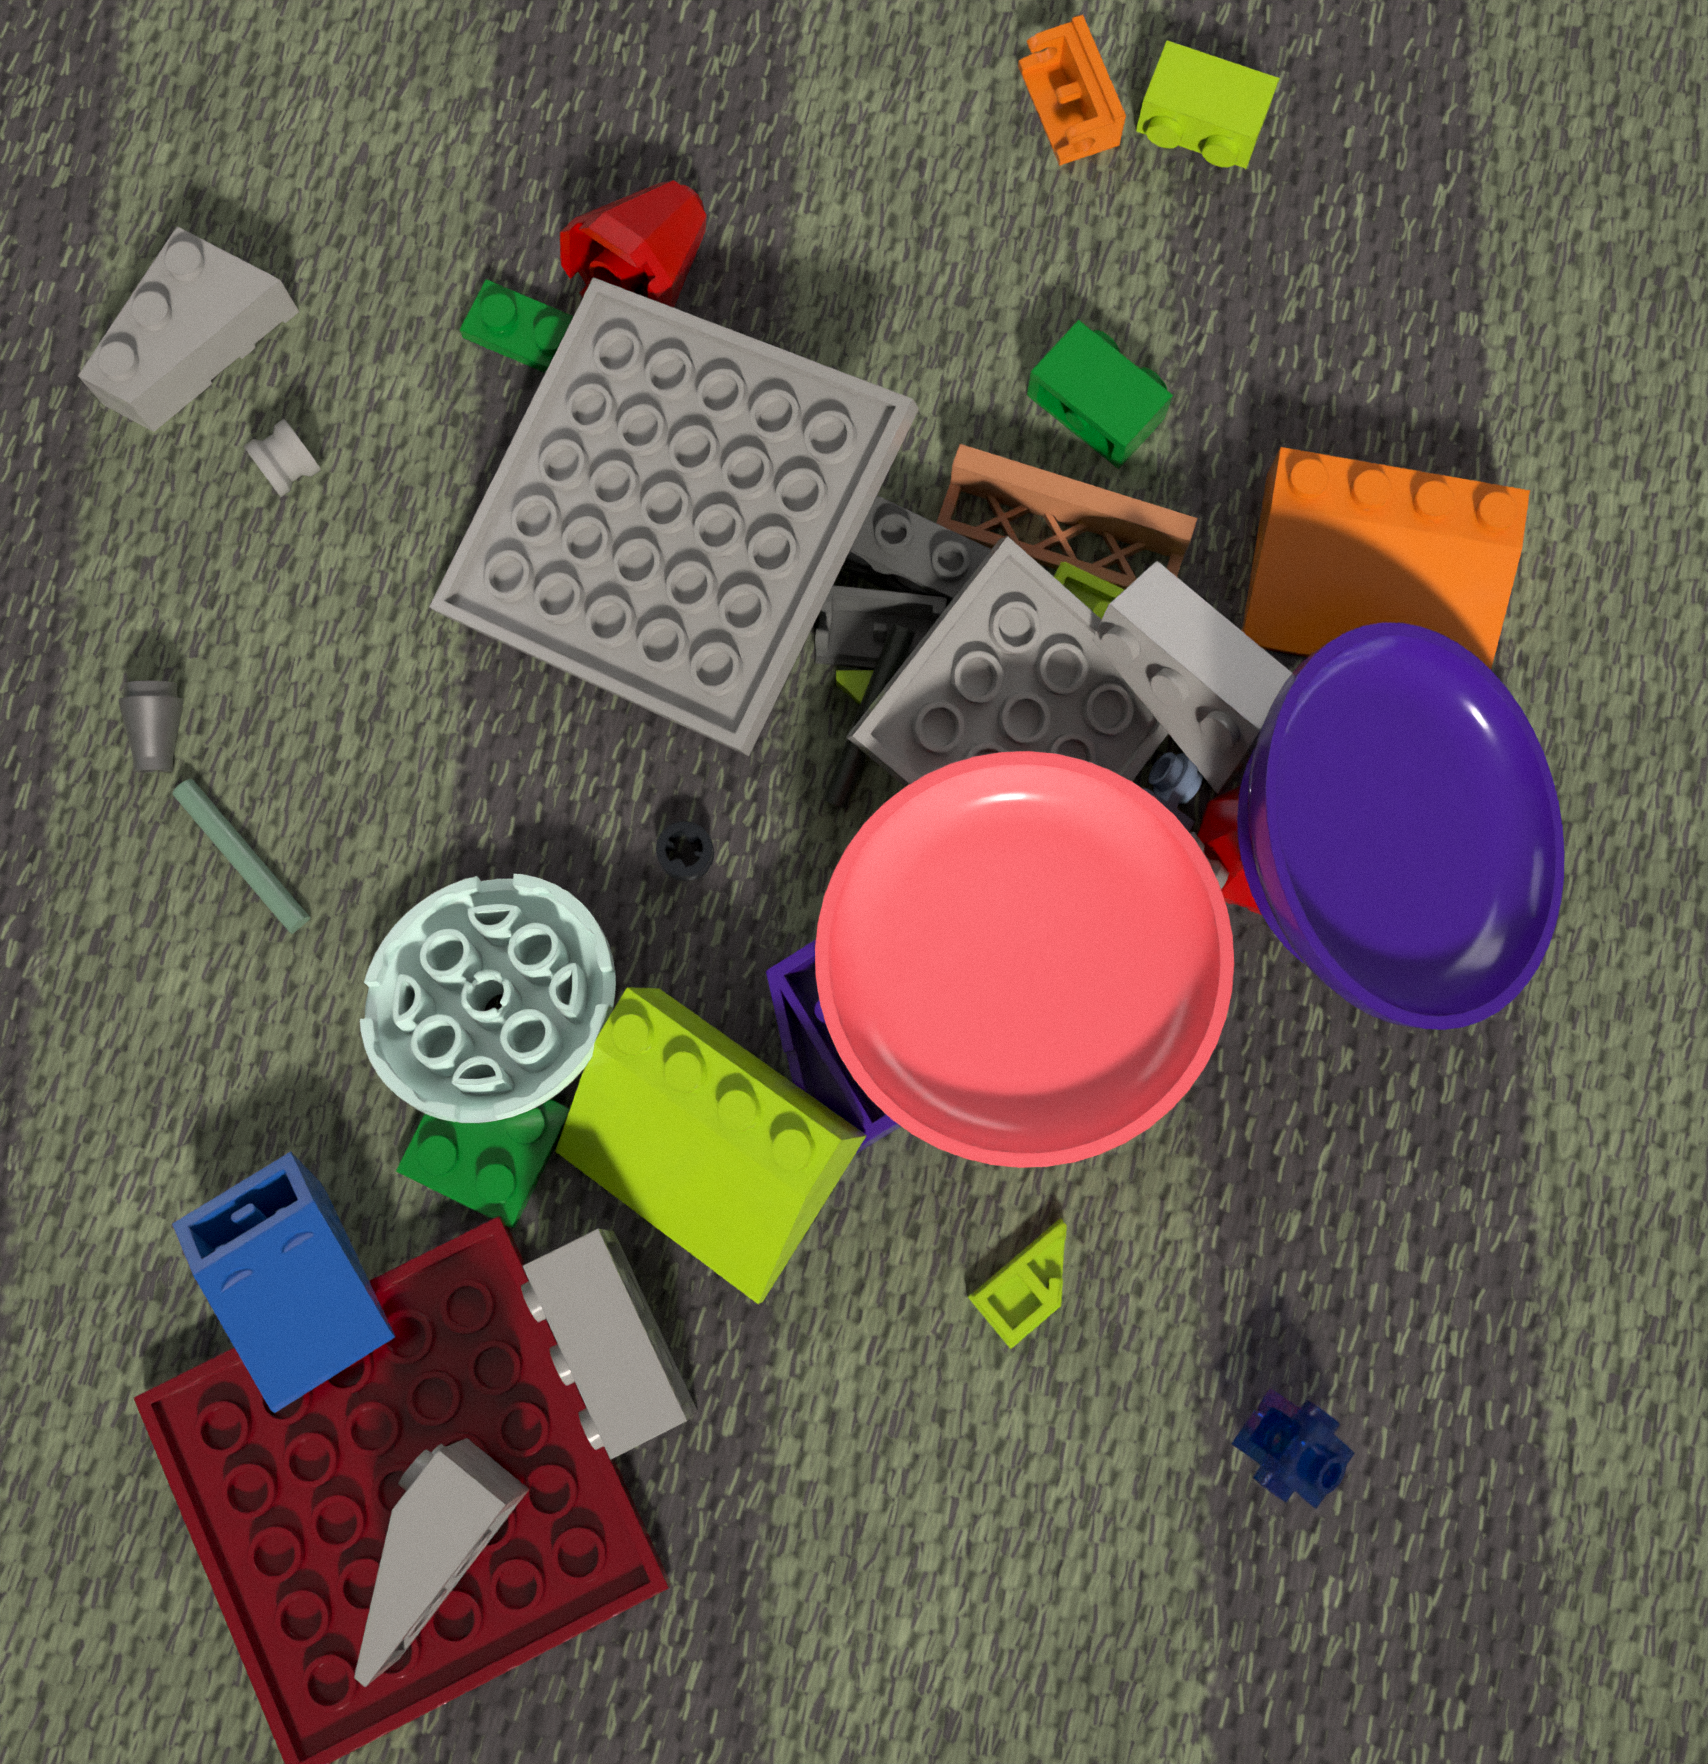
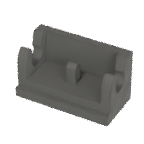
[815,585,947,670]

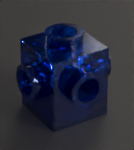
[1231,1388,1355,1509]

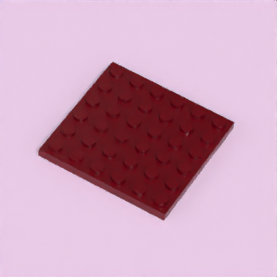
[134,1216,671,1764]

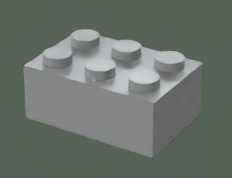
[521,1229,698,1460]

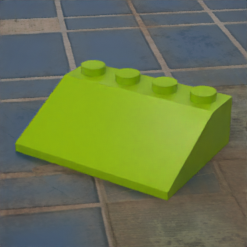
[555,987,867,1304]

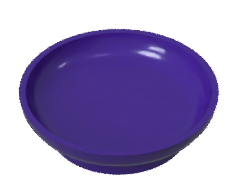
[1237,623,1565,1030]

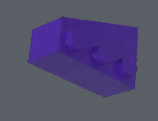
[766,939,901,1155]

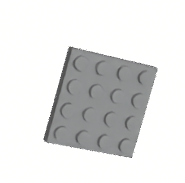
[846,536,1168,787]

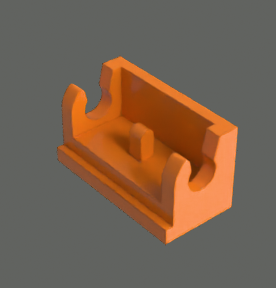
[1018,15,1126,166]

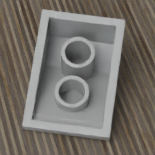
[354,1438,529,1687]

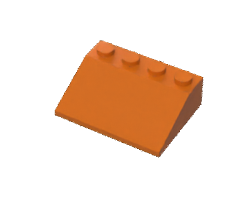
[1242,447,1530,669]

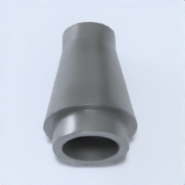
[118,681,184,773]

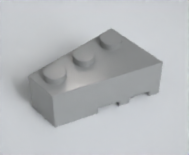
[78,226,299,432]
[1092,561,1292,794]

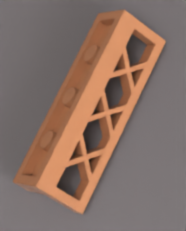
[936,444,1198,590]

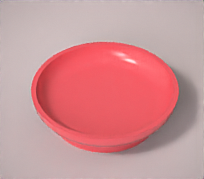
[815,751,1234,1168]

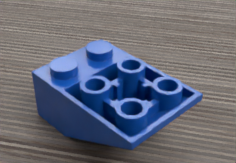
[172,1151,395,1413]

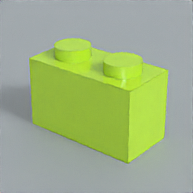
[1136,40,1280,169]

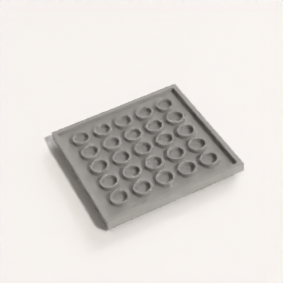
[429,277,919,756]

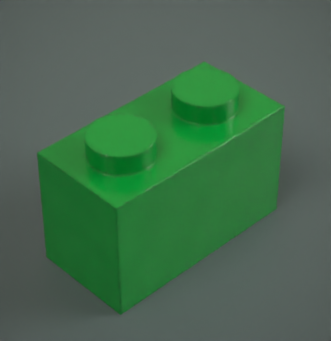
[1027,320,1173,469]

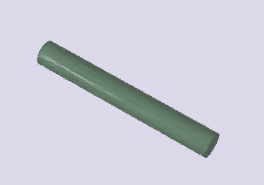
[172,779,311,934]

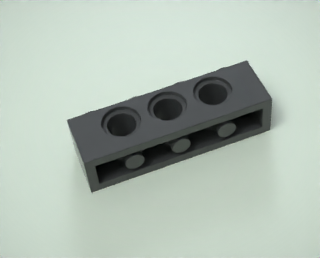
[841,496,991,607]

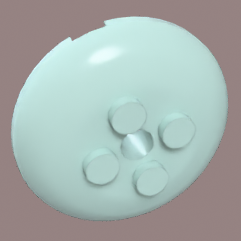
[360,874,616,1123]

